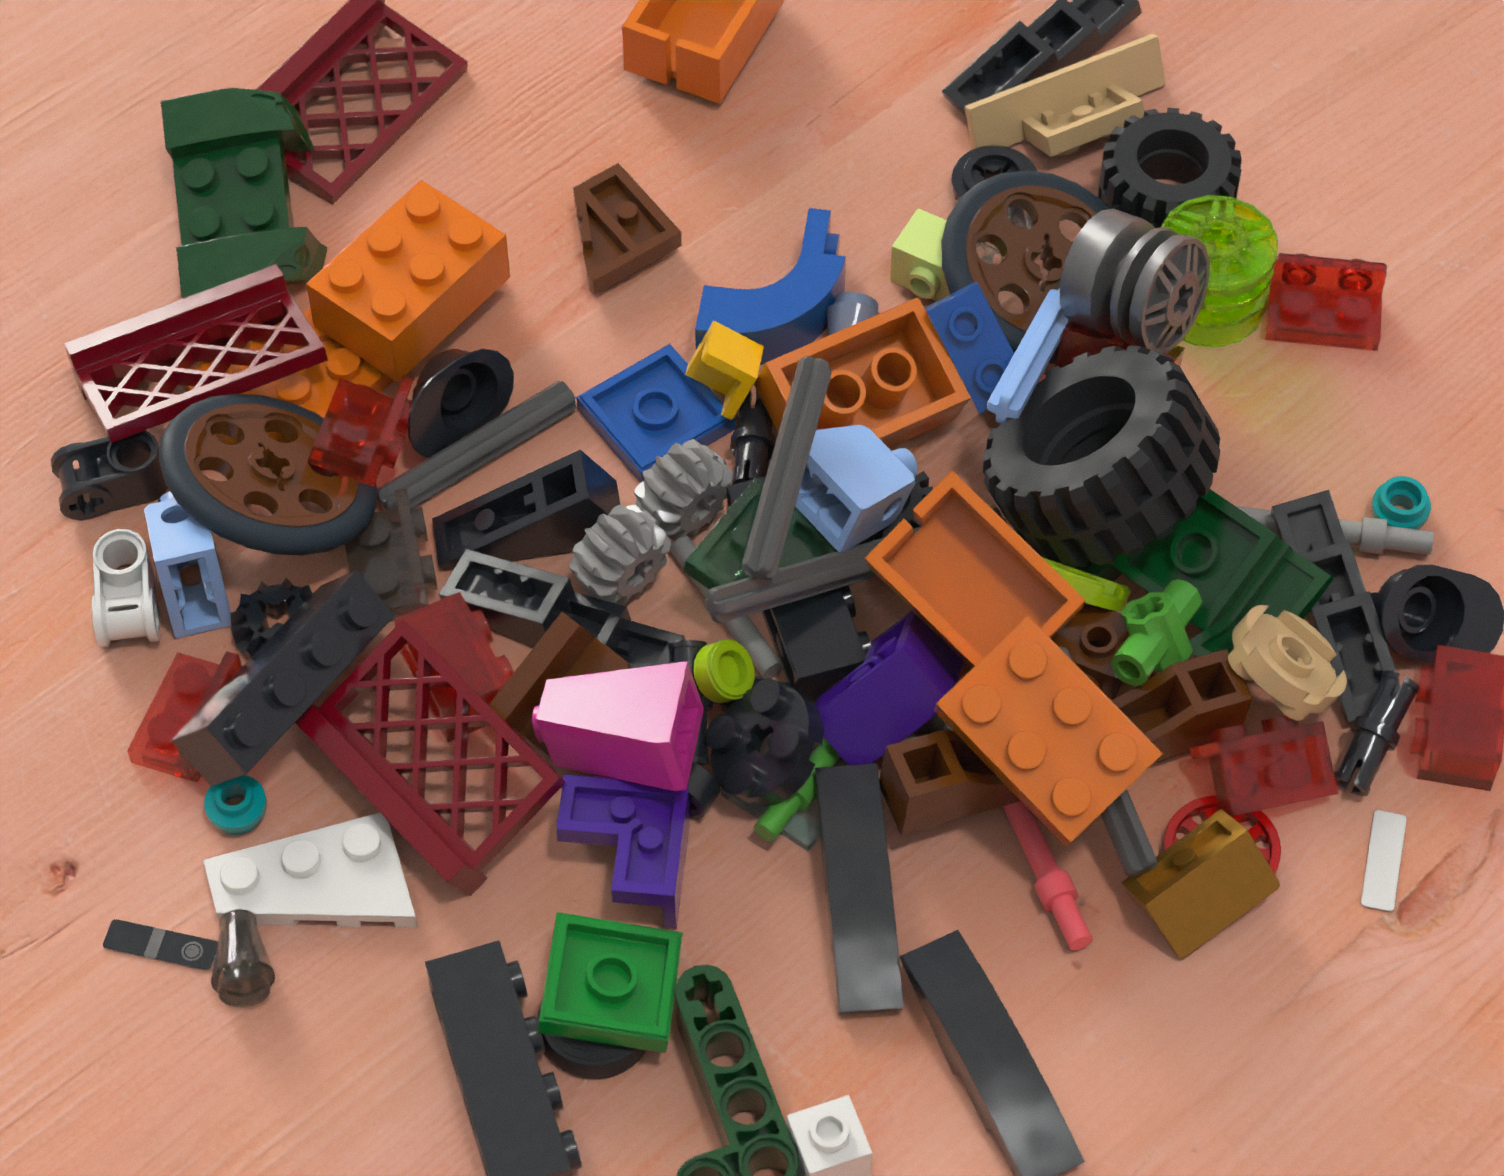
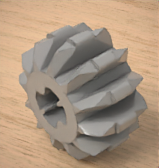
[634,439,734,541]
[569,504,672,605]

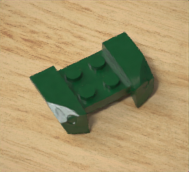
[160,88,327,299]
[1075,489,1334,657]

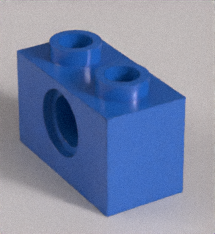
[925,281,1014,414]

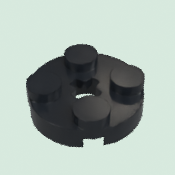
[706,678,824,806]

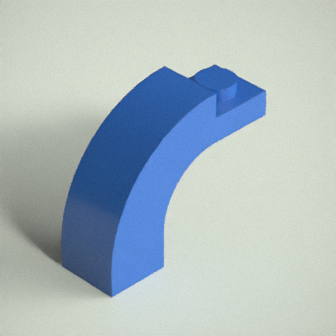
[695,208,846,365]

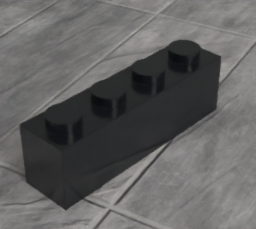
[727,476,871,703]
[171,570,395,786]
[425,940,582,1176]

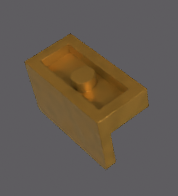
[1121,809,1280,958]

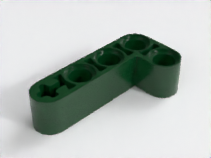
[675,964,798,1176]

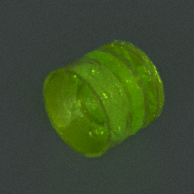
[1161,195,1278,347]

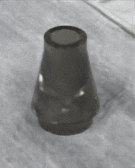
[211,909,275,1007]

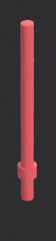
[957,667,1093,950]

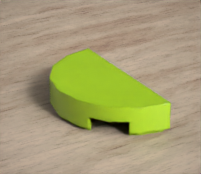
[1041,556,1131,611]

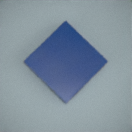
[576,344,736,483]

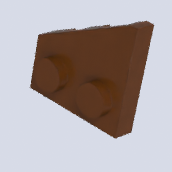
[573,163,682,295]

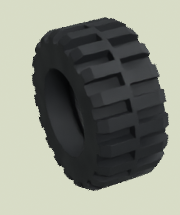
[983,345,1221,567]

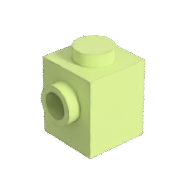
[890,208,977,301]

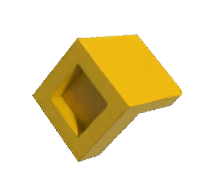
[685,320,764,420]

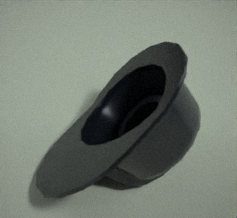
[408,348,514,458]
[1370,564,1504,668]

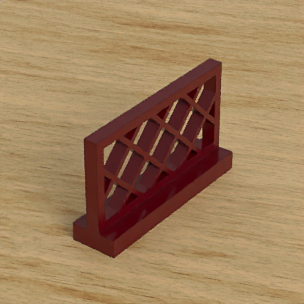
[256,0,468,205]
[64,264,328,443]
[295,620,566,896]

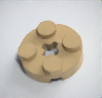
[1227,605,1347,721]

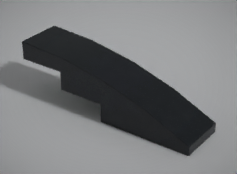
[942,0,1142,116]
[1271,490,1401,724]
[439,549,685,668]
[815,763,904,1015]
[899,930,1085,1176]

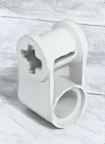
[92,529,161,648]

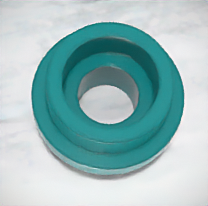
[1371,476,1431,530]
[204,775,267,835]

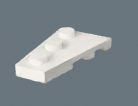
[203,813,418,928]

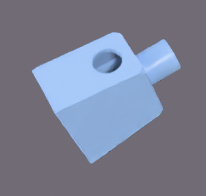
[795,425,917,553]
[144,492,231,639]

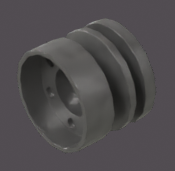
[1060,209,1210,353]

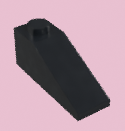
[432,449,620,571]

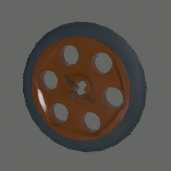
[941,170,1118,364]
[159,394,377,556]

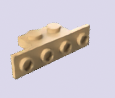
[964,33,1165,157]

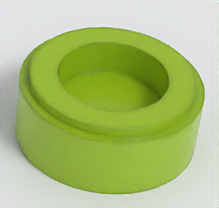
[694,639,755,703]

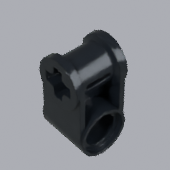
[51,430,168,520]

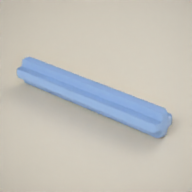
[987,288,1071,424]

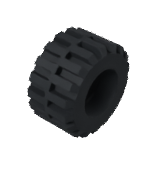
[1098,108,1242,245]

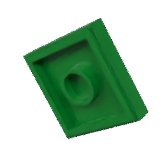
[537,912,683,1053]

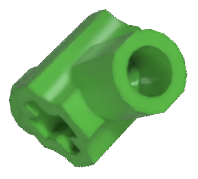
[1111,579,1202,686]

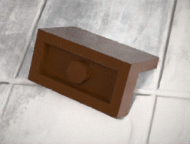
[489,612,632,756]

